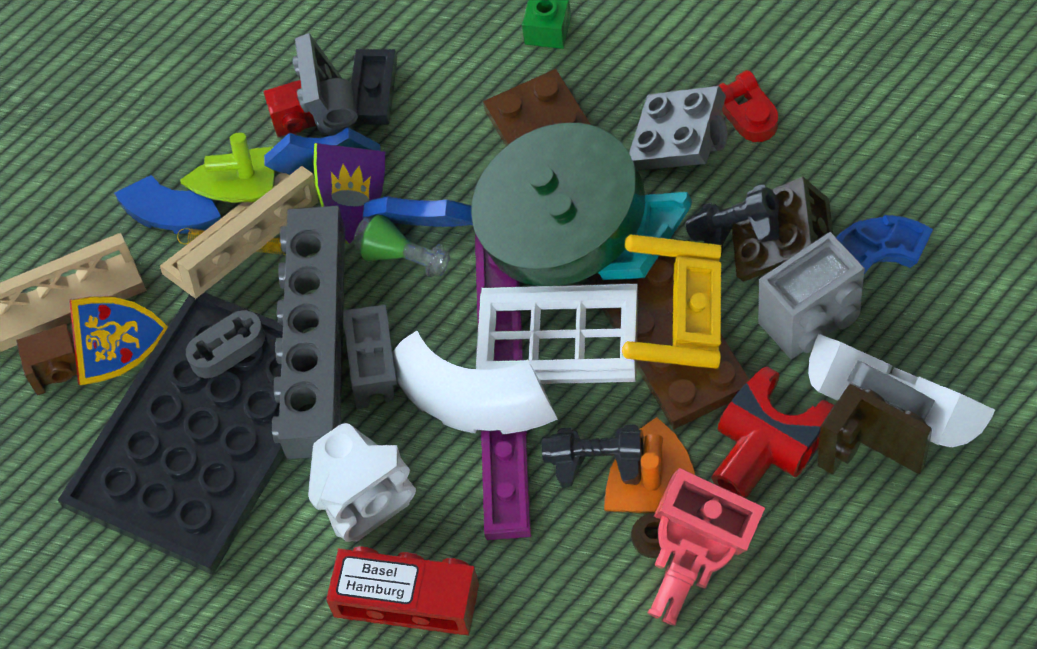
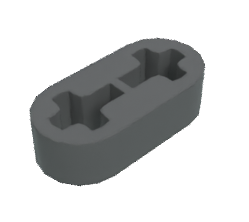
[186,310,265,378]
[847,360,935,420]

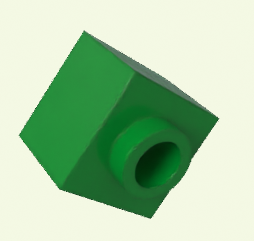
[522,0,571,49]

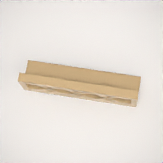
[160,166,318,299]
[0,233,147,352]

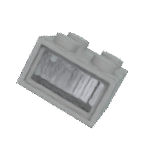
[758,232,864,360]

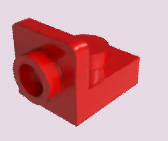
[263,80,316,137]

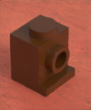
[16,324,77,396]

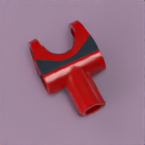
[711,367,835,499]

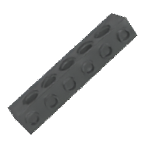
[272,206,345,459]

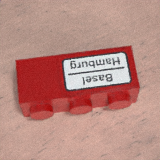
[326,546,479,636]

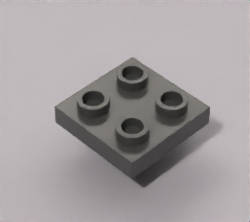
[292,33,358,136]
[629,86,728,170]

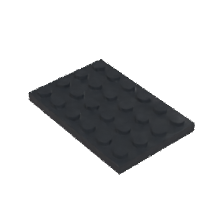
[58,292,344,575]

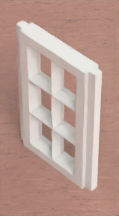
[476,284,638,384]

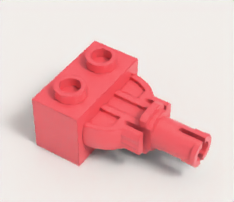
[647,468,765,626]

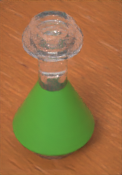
[354,215,450,277]

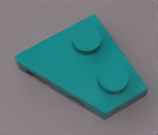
[598,192,692,280]

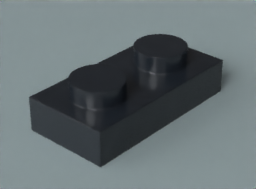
[351,49,397,125]

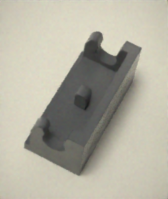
[343,304,397,409]

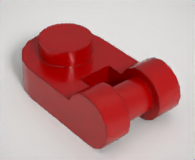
[718,70,778,142]

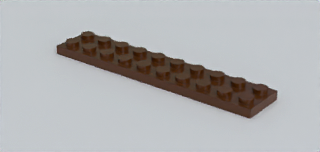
[483,69,750,430]

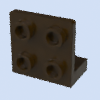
[732,177,834,282]
[817,383,932,474]

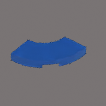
[264,127,381,177]
[114,175,222,234]
[363,196,473,227]
[821,215,933,274]

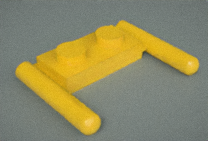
[622,234,721,369]

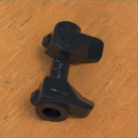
[686,184,779,258]
[542,424,644,488]

